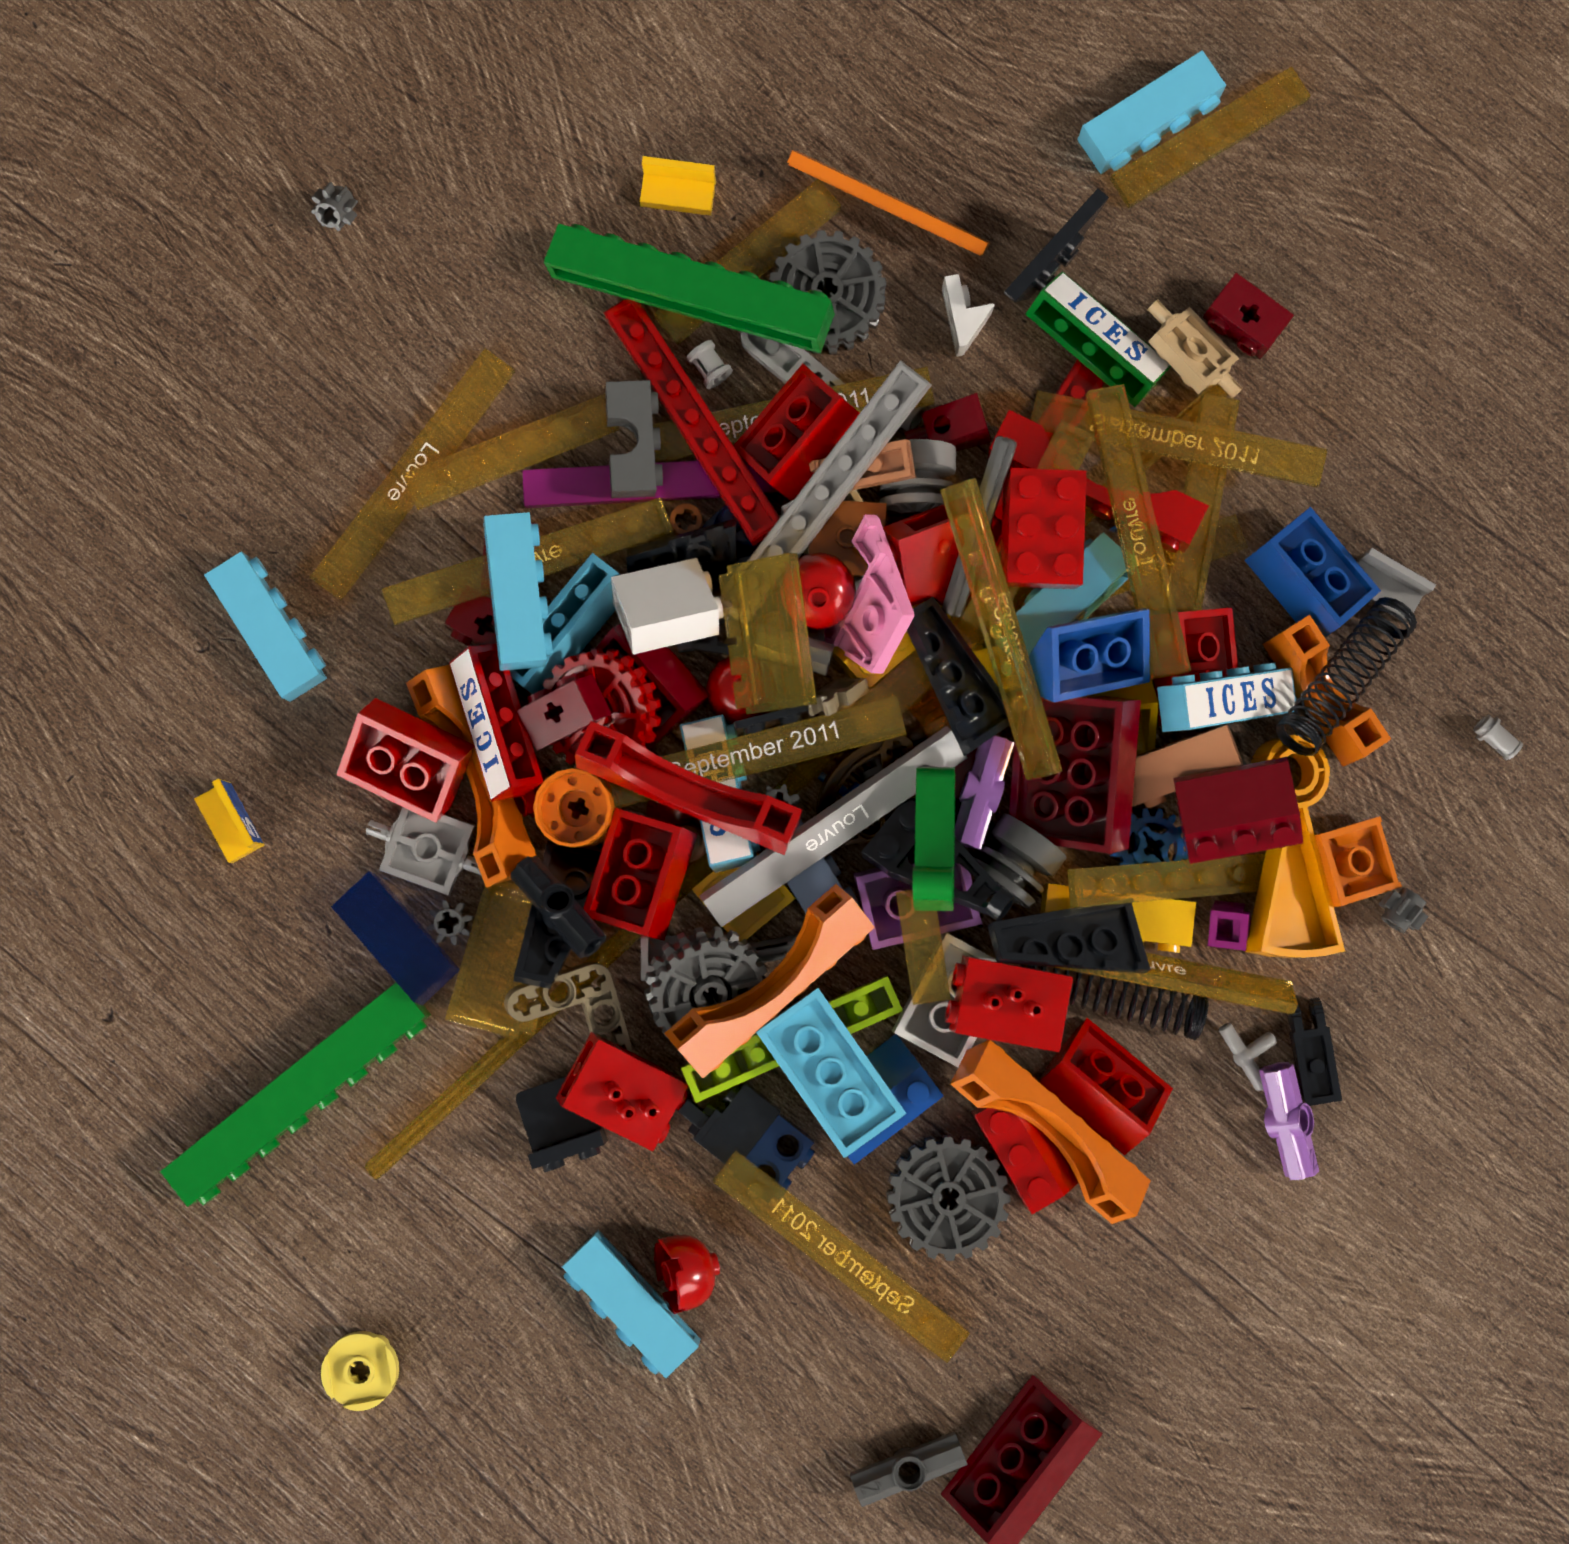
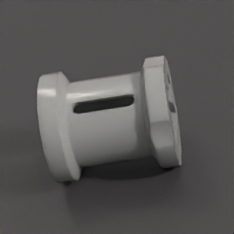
[687,340,733,389]

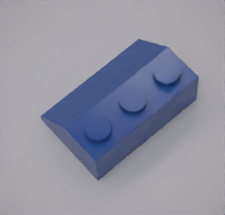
[1244,507,1381,637]
[1028,608,1150,703]
[848,1034,944,1165]

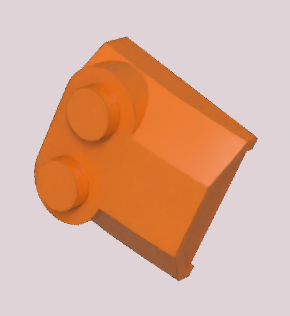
[1315,816,1402,907]

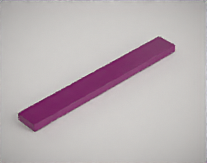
[522,458,782,508]

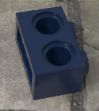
[732,1113,815,1203]

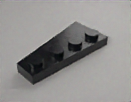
[907,596,1020,756]
[513,841,601,989]
[987,898,1151,974]

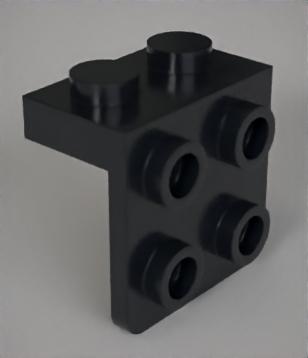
[734,667,812,740]
[516,1075,608,1172]

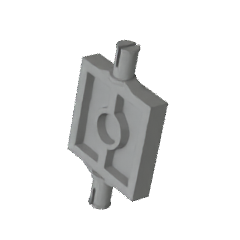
[366,807,482,895]

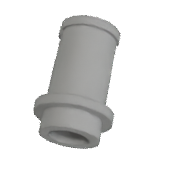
[1473,715,1523,761]

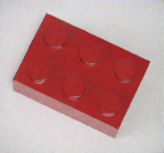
[1000,468,1087,589]
[336,698,474,823]
[583,808,698,941]

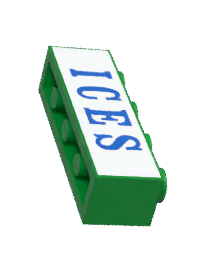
[1025,271,1171,408]

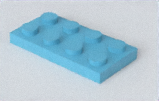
[756,988,907,1158]

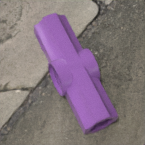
[955,735,1014,850]
[1259,1062,1319,1180]

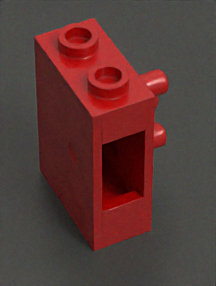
[883,494,999,606]
[945,956,1073,1053]
[556,1032,688,1151]

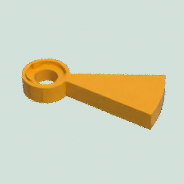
[1245,735,1345,958]

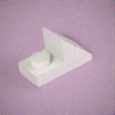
[942,274,994,357]

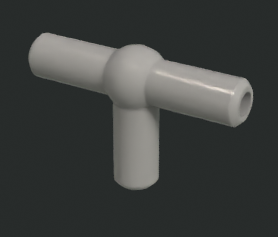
[1219,1023,1277,1091]

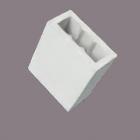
[611,558,724,654]

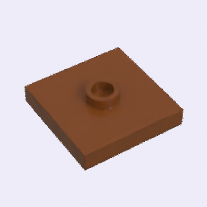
[809,500,887,578]

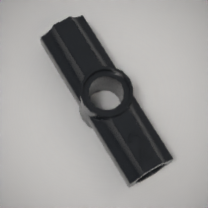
[510,856,606,959]

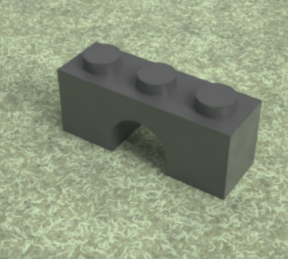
[605,380,663,499]

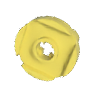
[321,1331,399,1411]

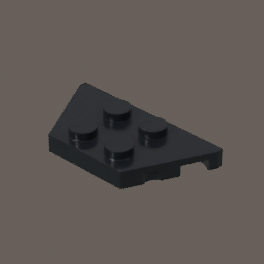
[1004,188,1109,302]

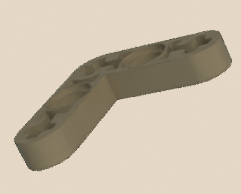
[504,962,632,1052]

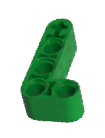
[912,767,955,911]

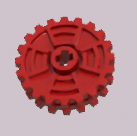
[543,648,661,765]

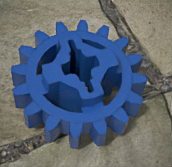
[1110,808,1188,888]

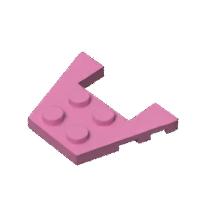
[824,514,915,673]

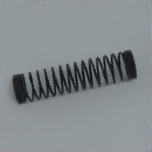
[1276,597,1417,756]
[1020,964,1209,1041]

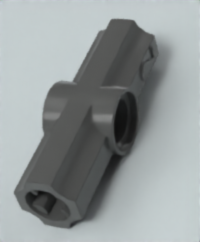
[850,1431,968,1507]

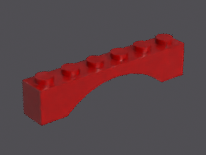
[988,410,1209,553]
[575,721,802,855]

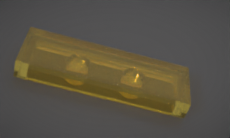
[895,890,951,1005]

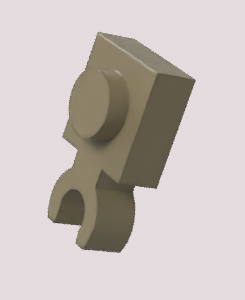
[806,678,870,716]

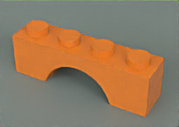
[1263,615,1391,767]

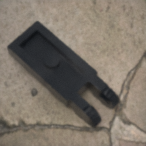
[1286,997,1342,1106]

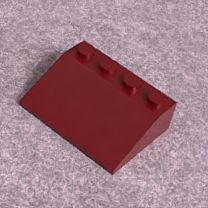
[1009,690,1141,854]

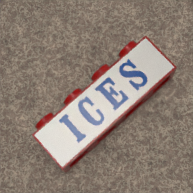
[449,643,544,802]

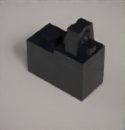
[678,1081,781,1172]

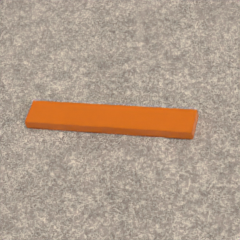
[787,150,990,256]

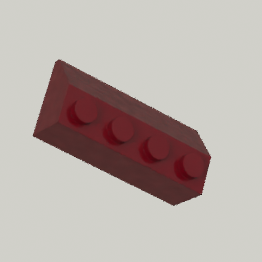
[941,1375,1103,1544]

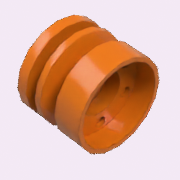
[533,768,622,848]

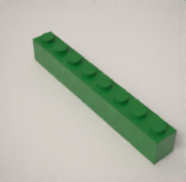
[543,223,835,354]
[160,980,431,1207]

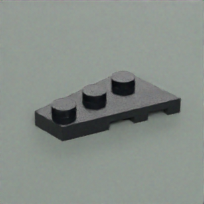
[626,518,738,588]

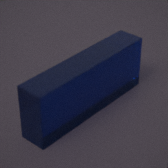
[331,871,461,1006]

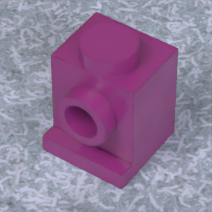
[1208,900,1251,951]

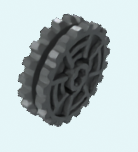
[769,230,886,355]
[644,926,767,1038]
[886,1134,1010,1261]

